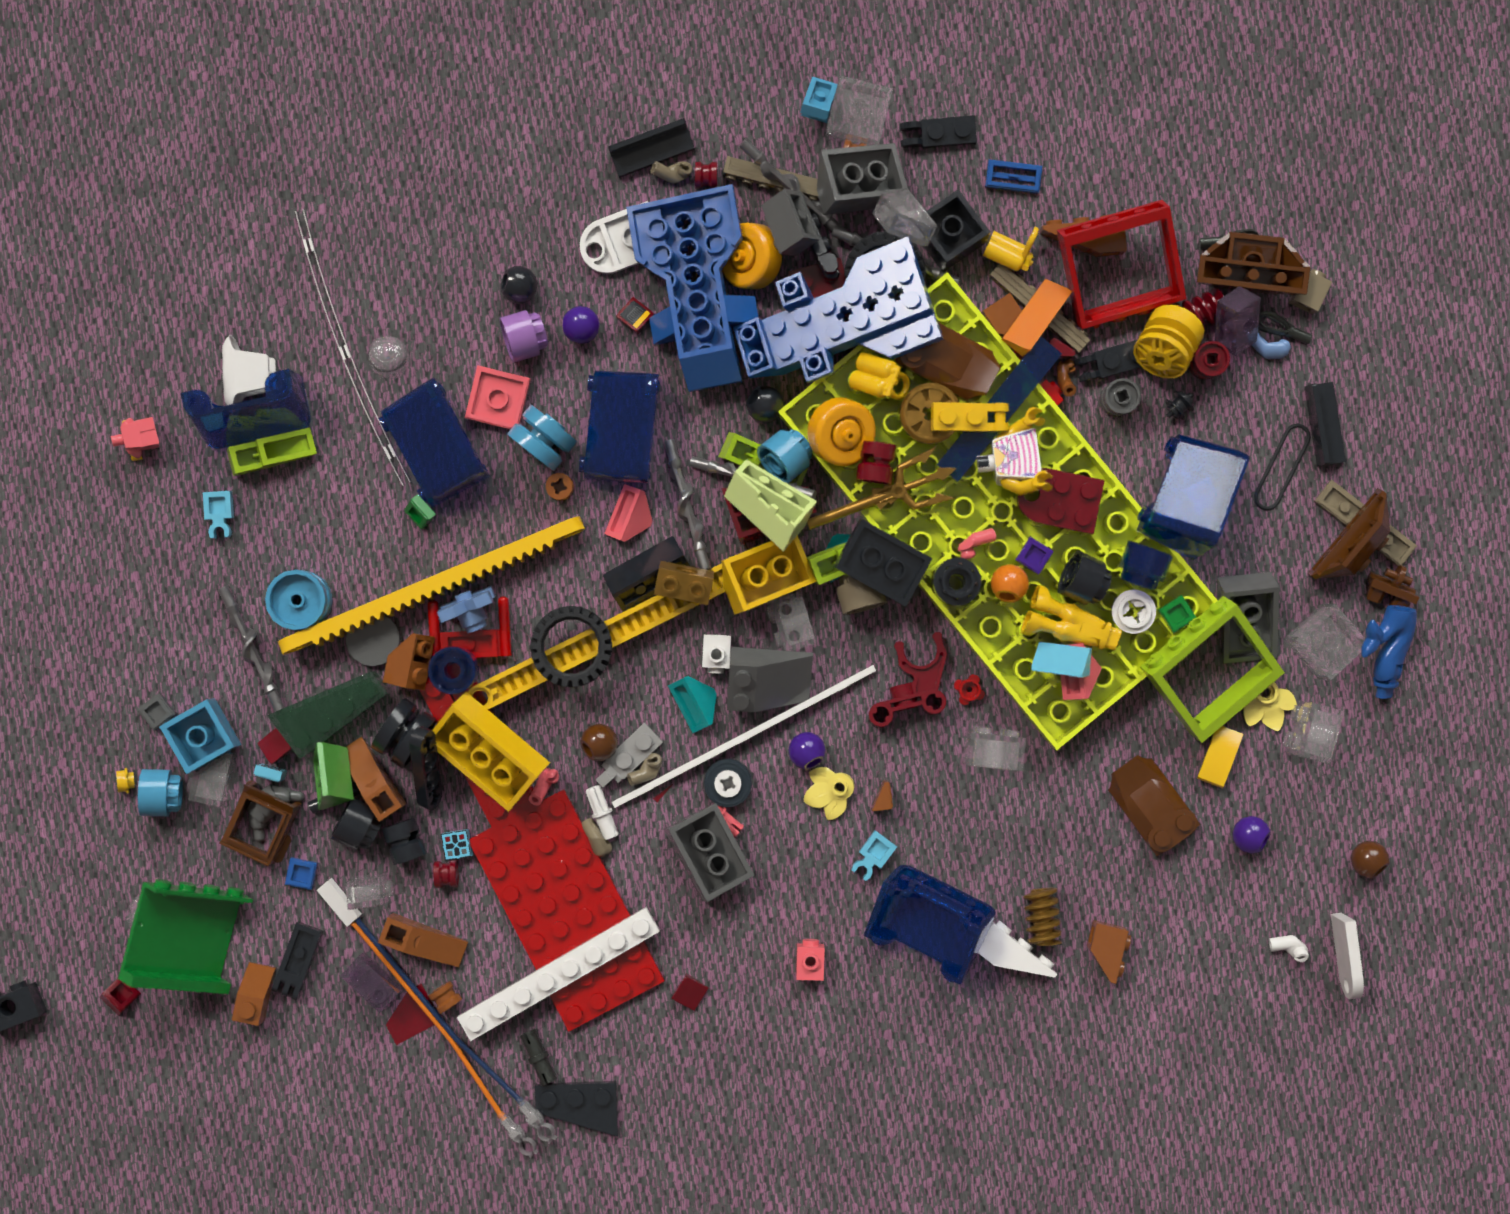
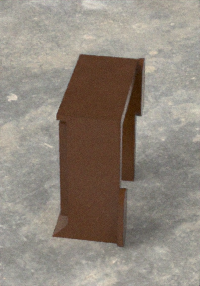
[219,780,302,866]

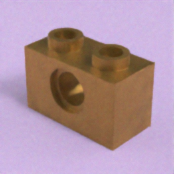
[654,561,714,605]

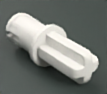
[586,785,619,840]

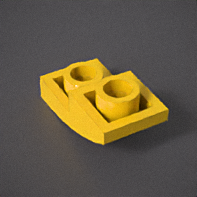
[1197,726,1243,788]

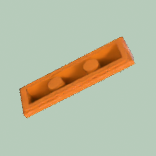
[1001,279,1072,357]

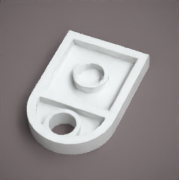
[580,201,648,274]
[1331,913,1364,999]

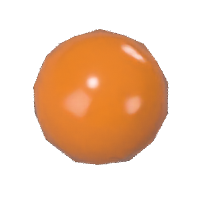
[991,564,1029,602]

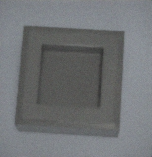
[137,693,177,731]

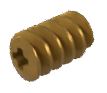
[1023,888,1062,946]

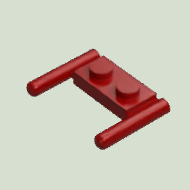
[428,596,512,660]

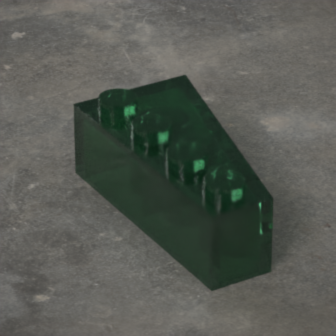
[267,671,392,759]

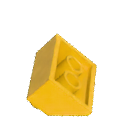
[722,535,816,614]

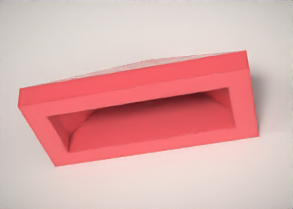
[604,484,652,542]
[1060,643,1102,700]

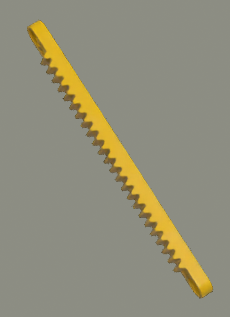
[278,516,585,655]
[468,563,725,710]

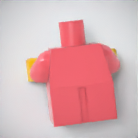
[111,417,159,461]

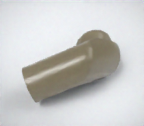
[650,161,693,184]
[627,753,662,786]
[582,818,612,857]

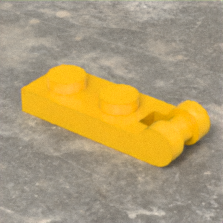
[931,402,1009,432]

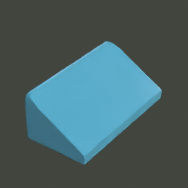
[1031,642,1092,677]

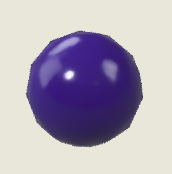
[563,306,600,344]
[788,732,826,770]
[1232,816,1271,854]

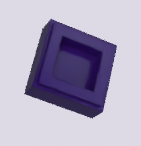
[1015,537,1054,575]

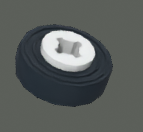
[704,758,752,808]

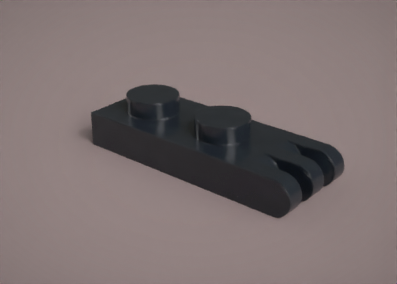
[271,921,323,1000]

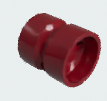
[1188,341,1230,380]
[856,441,896,484]

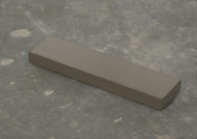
[1313,480,1417,566]

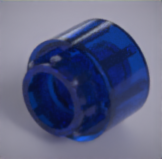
[1119,540,1173,590]
[428,646,479,694]

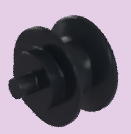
[1165,391,1194,420]

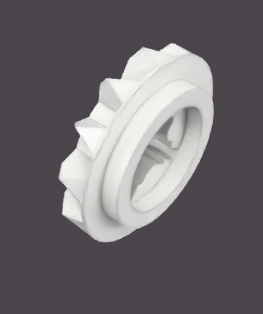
[1111,590,1156,634]

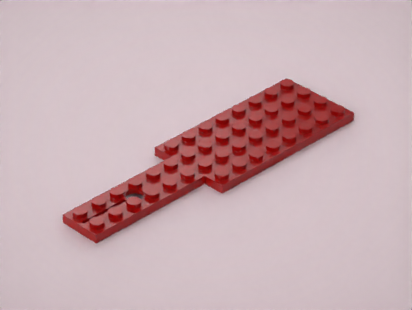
[420,658,665,1032]

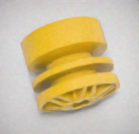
[1133,305,1205,379]

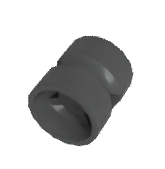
[1099,378,1141,417]

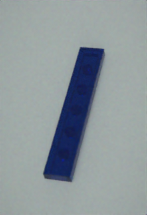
[936,337,1062,482]

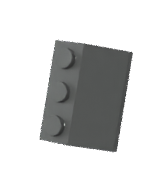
[817,143,909,215]
[664,803,754,902]

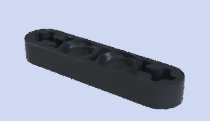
[409,726,442,811]

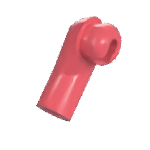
[958,528,996,559]
[529,768,559,805]

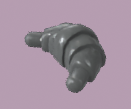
[246,784,305,842]

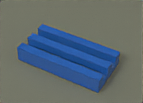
[985,159,1042,194]

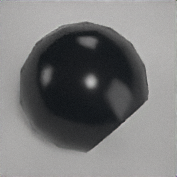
[501,266,538,304]
[746,386,784,423]

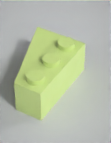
[724,459,817,551]

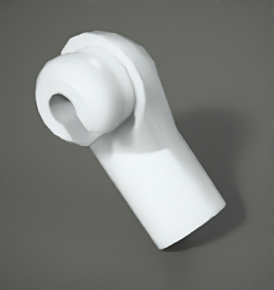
[1269,935,1309,962]

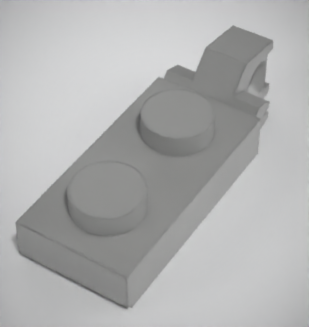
[596,722,663,787]

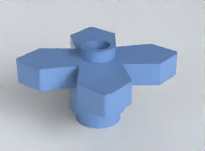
[437,585,496,633]

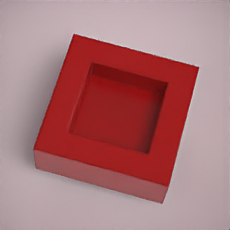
[1040,379,1063,405]

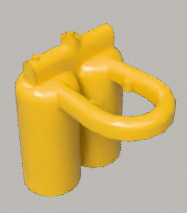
[983,226,1039,271]
[849,352,910,400]

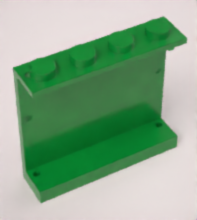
[118,879,253,994]

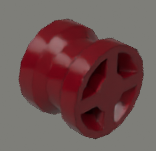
[695,162,717,189]
[433,860,459,888]

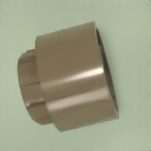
[836,575,888,615]

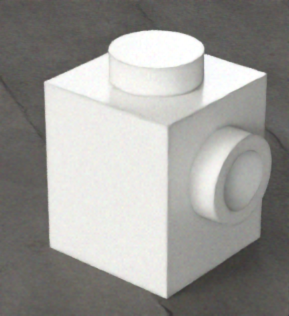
[702,634,731,673]

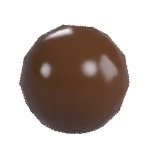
[580,724,618,761]
[1351,841,1390,879]

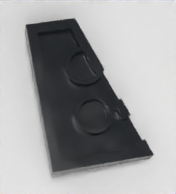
[535,1081,618,1137]

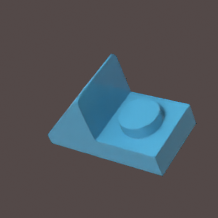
[800,77,838,123]

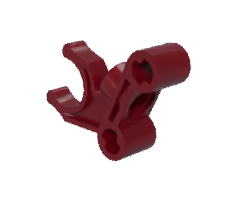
[868,632,947,728]

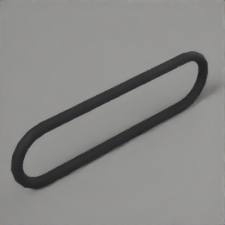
[1254,423,1311,510]

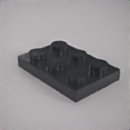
[833,519,933,607]

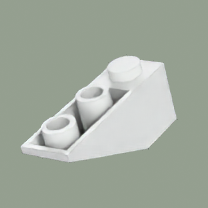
[971,920,1057,977]

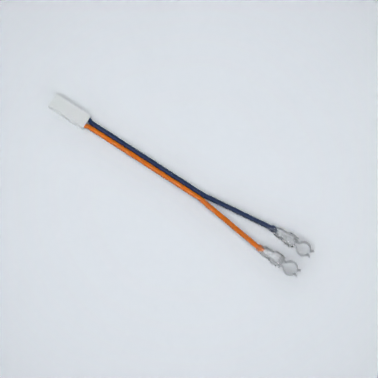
[317,878,558,1159]

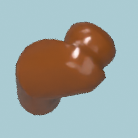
[1056,359,1076,397]

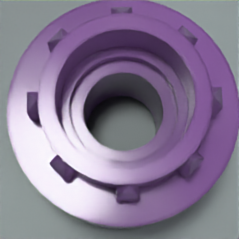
[499,310,548,363]

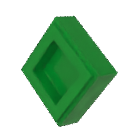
[404,494,436,530]
[1157,595,1197,633]

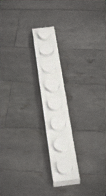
[457,907,660,1041]

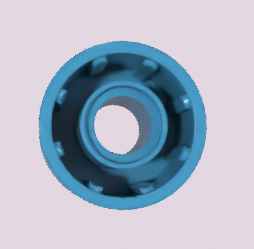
[757,430,813,484]
[138,769,183,817]

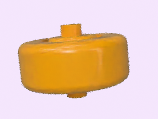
[722,223,782,290]
[807,397,876,466]

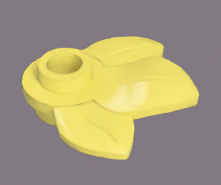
[1243,682,1297,731]
[804,767,855,820]

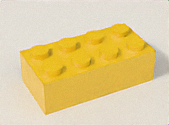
[432,692,550,812]

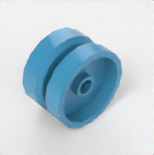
[507,404,578,471]
[265,570,333,630]

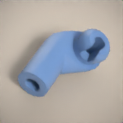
[1248,333,1291,359]

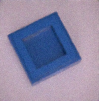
[285,857,318,890]

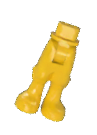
[1021,585,1122,651]

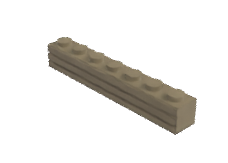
[723,156,819,201]
[989,264,1090,354]

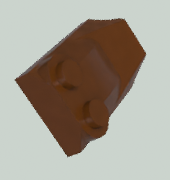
[894,322,1001,401]
[1108,755,1200,856]

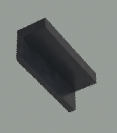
[608,118,695,178]
[1304,382,1346,467]
[603,536,690,612]

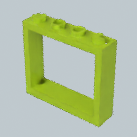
[1140,596,1285,743]

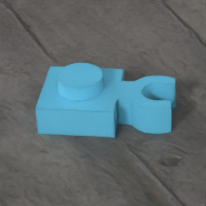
[203,491,234,539]
[851,830,897,881]

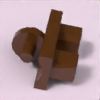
[1366,565,1420,607]

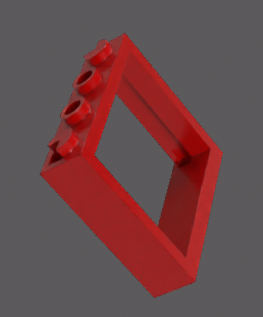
[1057,200,1186,329]

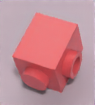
[796,939,825,981]

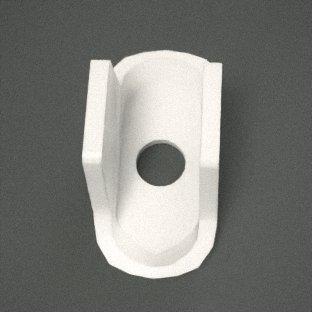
[222,335,277,414]

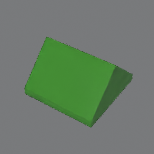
[313,742,354,810]

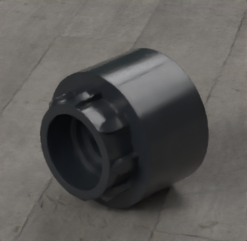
[1058,550,1112,605]
[931,558,981,605]
[330,797,383,851]

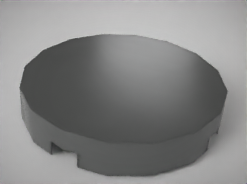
[345,615,401,666]

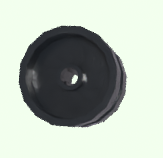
[371,698,437,769]

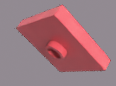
[465,365,531,430]

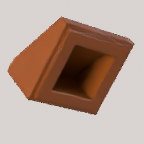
[871,780,893,811]

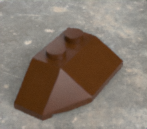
[1196,232,1311,295]
[1308,488,1390,579]

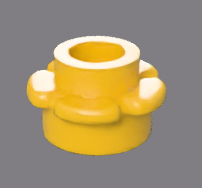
[116,768,135,794]

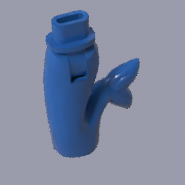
[1361,605,1417,699]

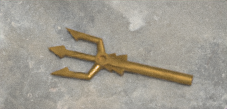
[807,447,956,530]

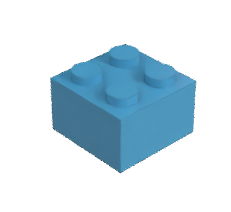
[159,698,242,774]

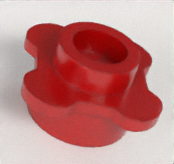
[954,674,985,705]

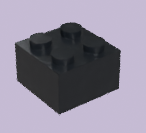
[911,189,991,272]

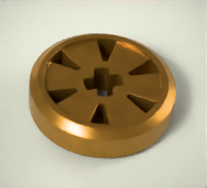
[900,383,959,444]

